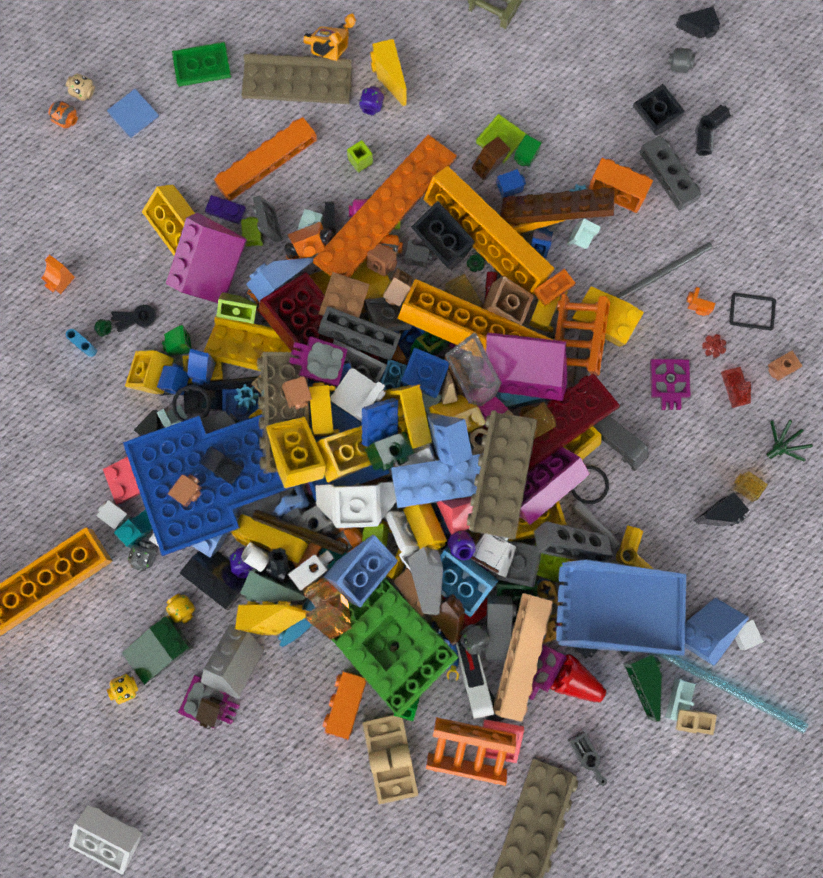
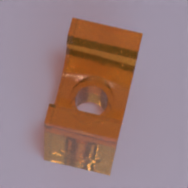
[303,577,351,640]

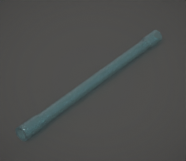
[650,653,808,734]

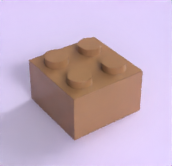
[319,272,370,318]
[482,276,534,326]

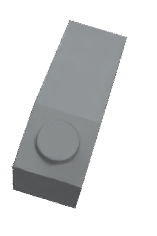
[407,547,443,615]

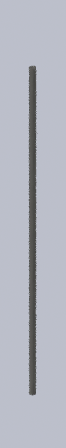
[466,242,713,388]

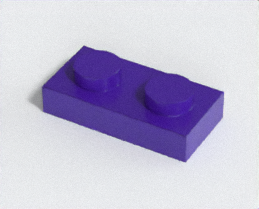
[204,195,246,225]

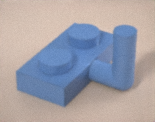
[271,485,309,518]

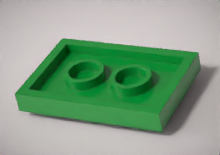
[172,42,231,87]

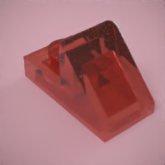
[721,367,751,408]

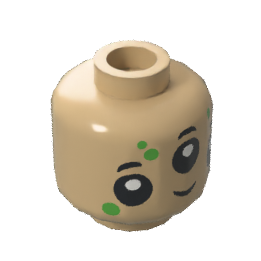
[66,73,95,101]

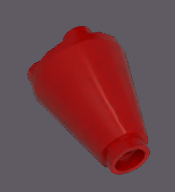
[550,653,606,703]

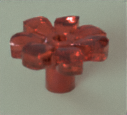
[702,334,726,358]

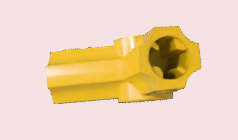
[616,526,655,570]

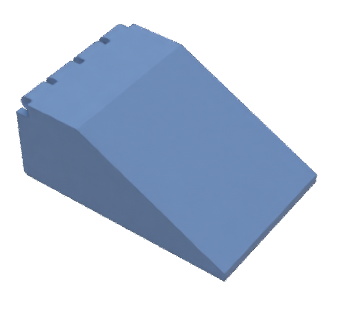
[556,560,686,656]

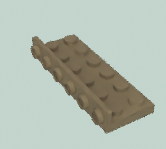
[241,53,352,104]
[257,352,309,474]
[467,410,537,539]
[492,758,578,878]

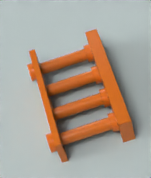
[555,294,611,376]
[426,717,516,786]

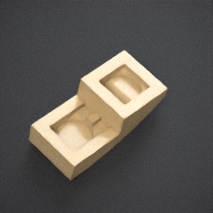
[676,709,717,735]

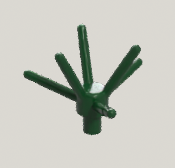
[766,420,813,462]

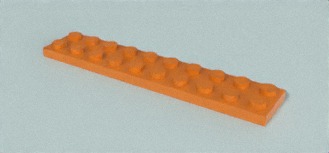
[313,134,457,278]

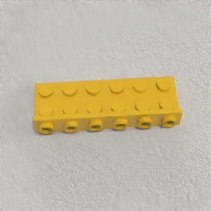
[203,315,291,371]

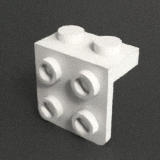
[331,369,385,422]

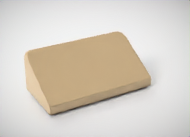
[440,369,458,404]

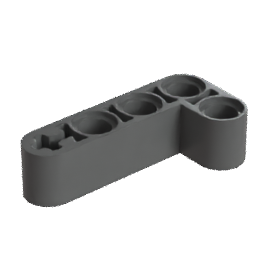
[593,415,649,471]

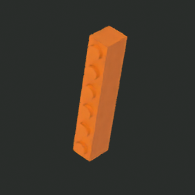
[214,117,317,201]

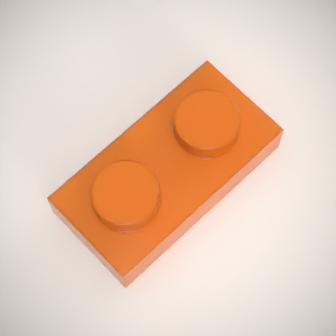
[534,269,576,307]

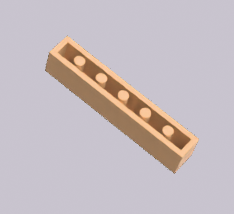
[493,593,552,721]

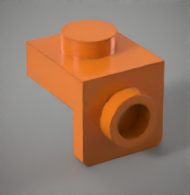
[686,287,715,316]

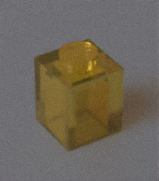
[733,471,768,502]

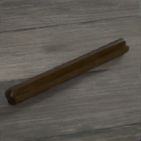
[252,509,347,555]

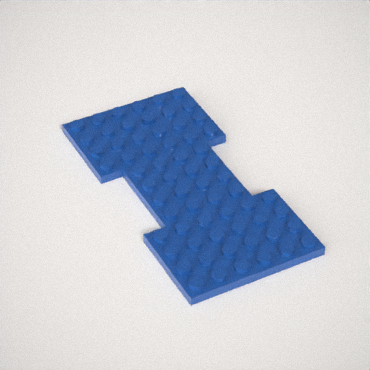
[123,363,390,556]

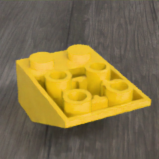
[235,601,310,636]

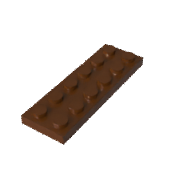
[500,187,615,224]

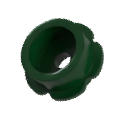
[466,254,484,272]
[94,319,112,337]

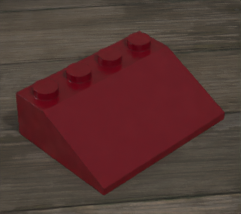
[258,272,334,352]

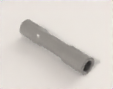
[572,501,621,551]

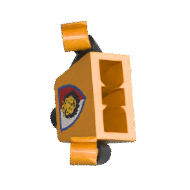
[304,13,356,61]

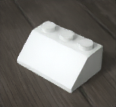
[69,805,142,875]

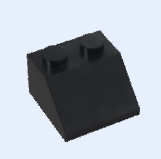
[694,492,750,527]

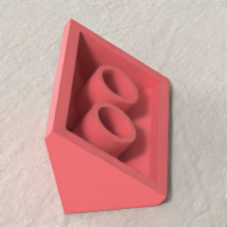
[436,497,473,535]

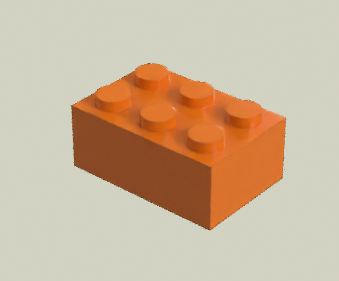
[588,158,653,213]
[323,671,367,739]

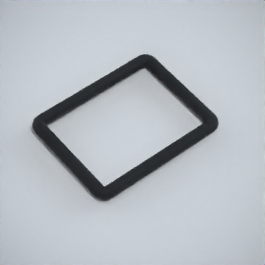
[729,293,776,331]

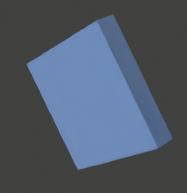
[107,89,159,138]

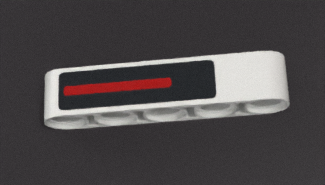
[456,628,494,719]

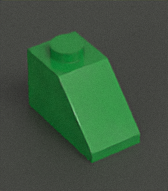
[162,325,192,357]

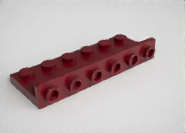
[528,373,620,471]

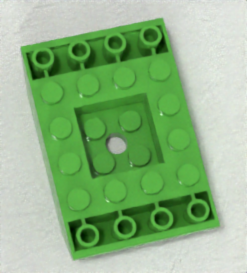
[323,578,459,717]

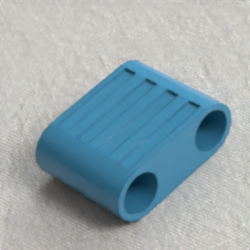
[65,329,97,357]

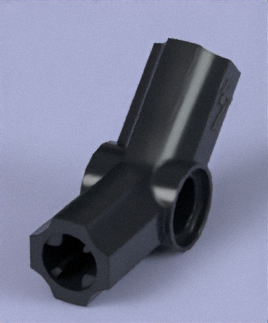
[695,105,731,156]
[266,548,296,584]

